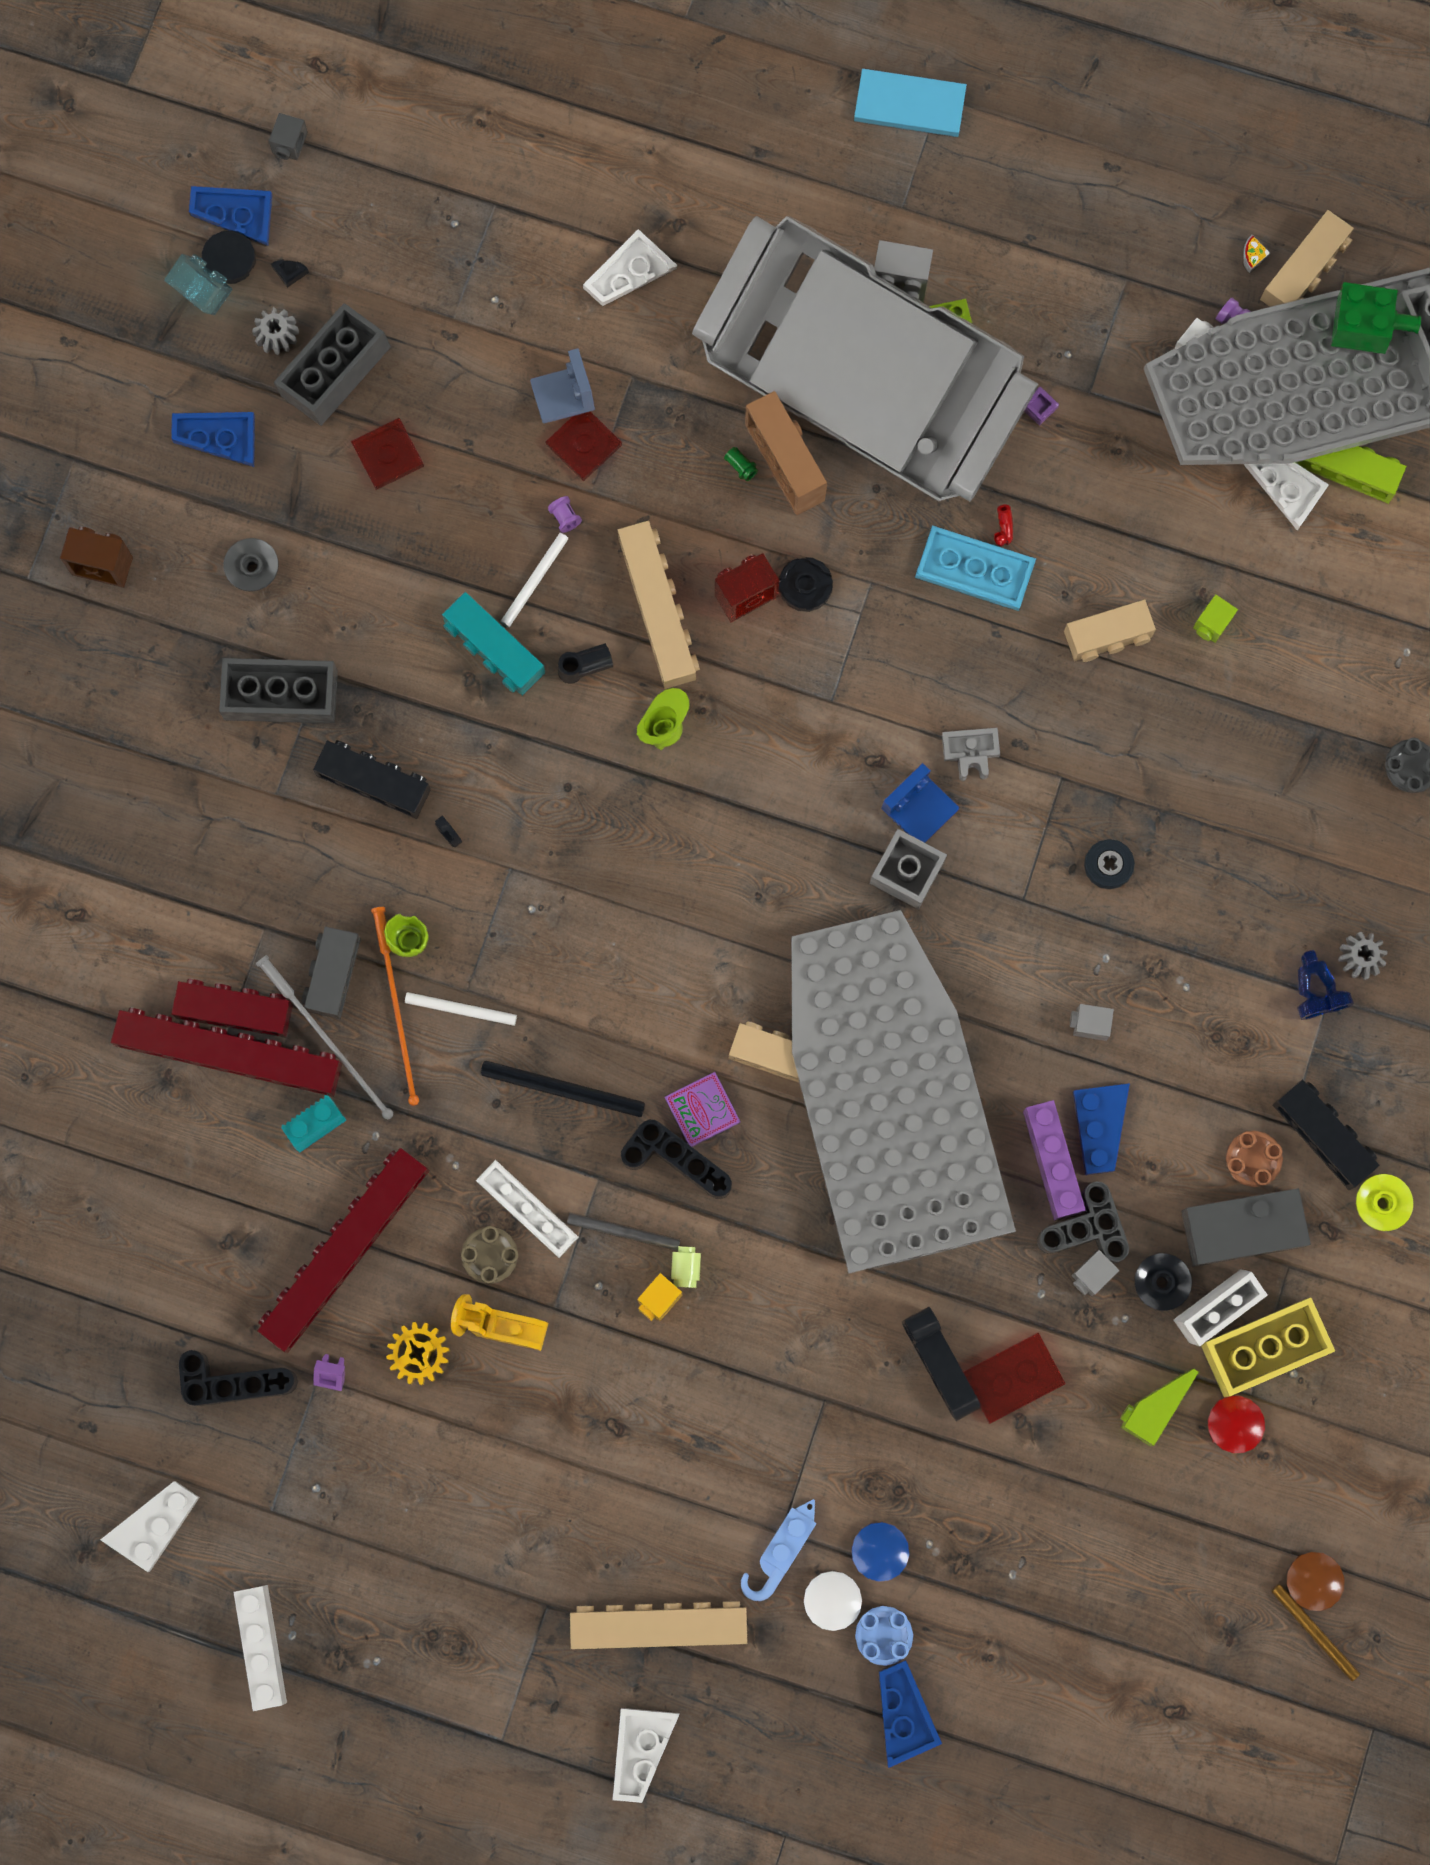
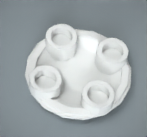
[804,1571,862,1631]

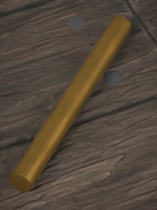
[1271,1584,1360,1681]

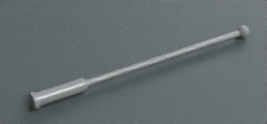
[256,955,393,1120]

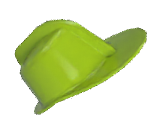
[637,688,689,750]

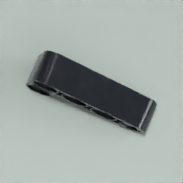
[621,1119,732,1199]
[902,1307,981,1421]
[179,1350,298,1406]

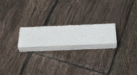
[476,1160,579,1258]

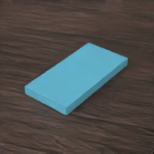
[854,69,967,137]
[915,525,1036,611]

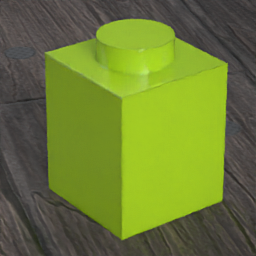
[1193,594,1238,643]

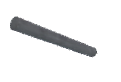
[567,1213,680,1251]

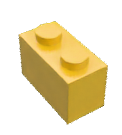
[637,1273,682,1321]

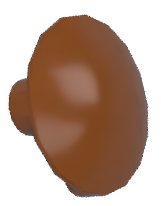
[1287,1552,1345,1611]

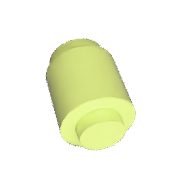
[671,1246,701,1288]

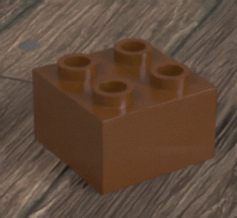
[60,527,133,588]

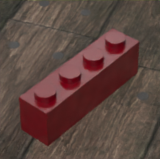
[171,979,293,1038]

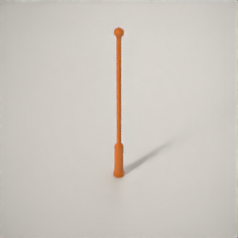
[371,907,419,1106]

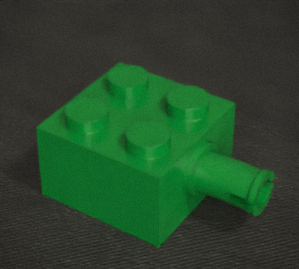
[1331,282,1421,354]

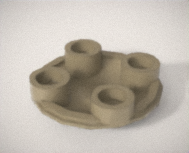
[461,1226,518,1284]

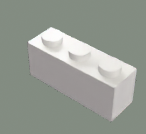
[1173,1269,1267,1346]

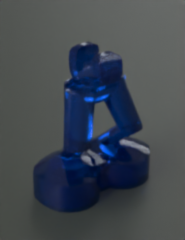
[1297,950,1354,1020]

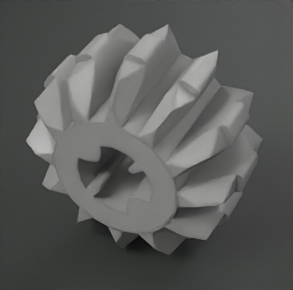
[252,307,299,355]
[1338,932,1388,980]

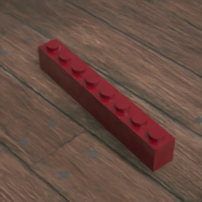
[110,1008,342,1097]
[257,1148,429,1353]

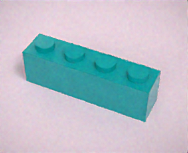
[442,592,545,696]

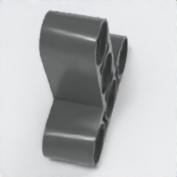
[1037,1181,1129,1264]

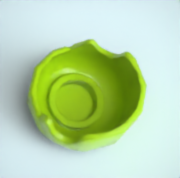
[384,914,429,957]

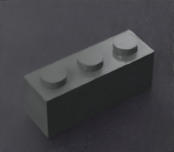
[302,926,361,1019]

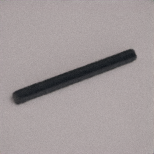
[481,1061,645,1117]

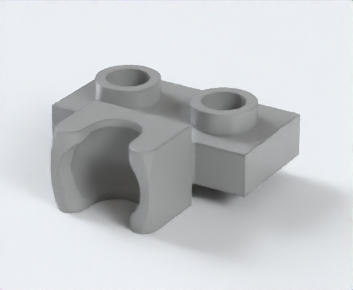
[942,728,1000,781]

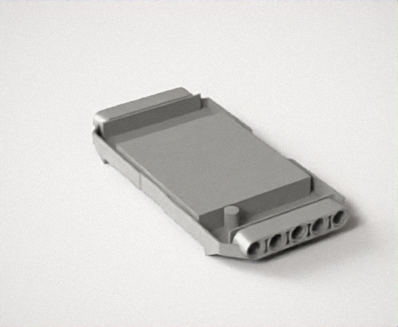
[692,216,1039,502]

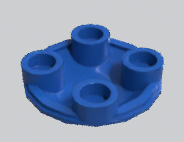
[851,1522,909,1581]

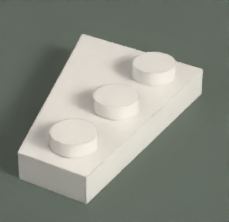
[583,229,677,306]
[1244,462,1329,530]
[613,1708,680,1803]

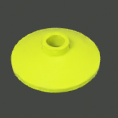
[1356,1174,1413,1231]

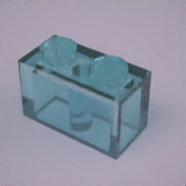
[164,254,233,315]

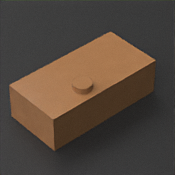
[745,391,827,516]

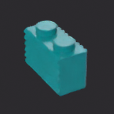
[281,1095,346,1152]

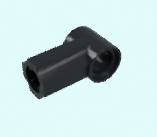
[558,643,613,684]

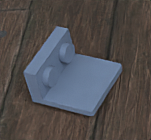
[530,348,595,423]

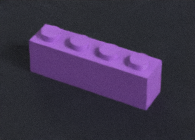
[1023,1100,1085,1221]

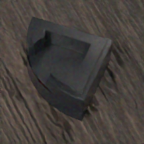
[271,259,309,288]
[435,815,462,848]

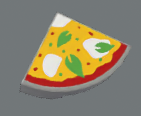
[1243,235,1270,273]

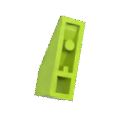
[1120,1369,1199,1446]

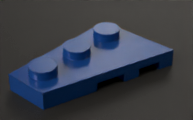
[1073,1083,1130,1175]

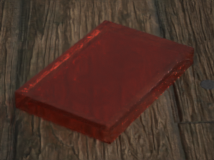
[963,1332,1066,1424]

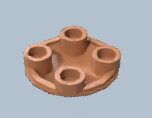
[1226,1130,1283,1187]

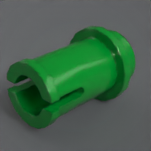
[724,447,758,481]

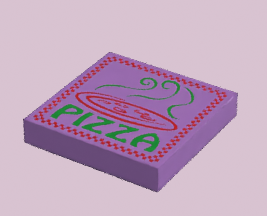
[665,1072,740,1147]

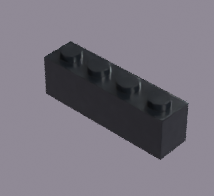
[313,740,431,819]
[1273,1079,1380,1190]

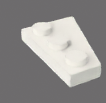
[100,1481,200,1572]

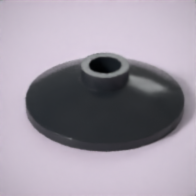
[1134,1253,1192,1311]

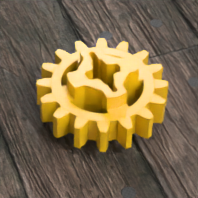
[386,1322,450,1385]

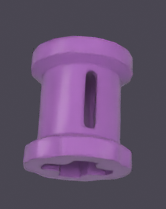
[548,496,582,533]

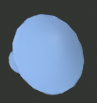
[855,1606,913,1666]

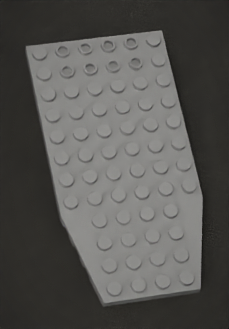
[1144,268,1430,465]
[791,910,1016,1274]

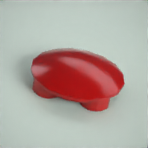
[1208,1396,1265,1453]

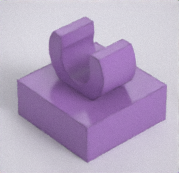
[313,1354,345,1391]

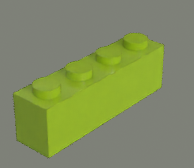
[1295,446,1407,504]

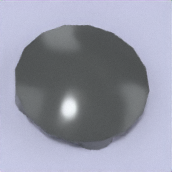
[1385,738,1430,793]

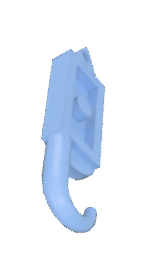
[741,1499,817,1601]

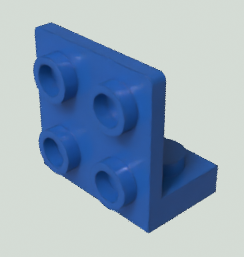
[881,763,959,843]

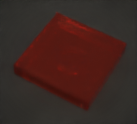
[545,411,622,481]
[351,418,424,490]

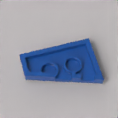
[189,186,273,246]
[172,412,255,467]
[879,1660,942,1768]

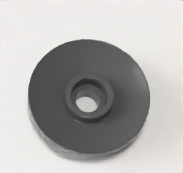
[223,538,279,592]

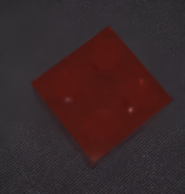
[715,553,780,623]

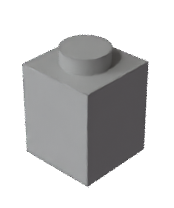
[1069,1004,1114,1041]
[1071,1250,1119,1296]

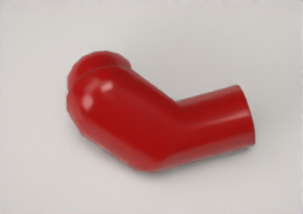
[994,504,1013,547]

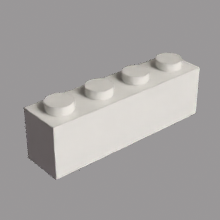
[234,1585,287,1711]

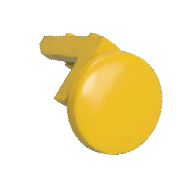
[451,1294,549,1351]

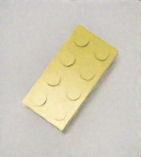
[1201,1298,1335,1397]

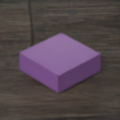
[1024,387,1059,426]

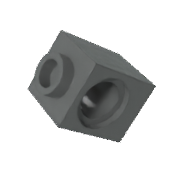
[269,113,308,160]

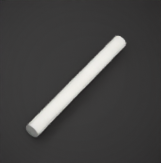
[500,533,568,628]
[405,992,517,1026]

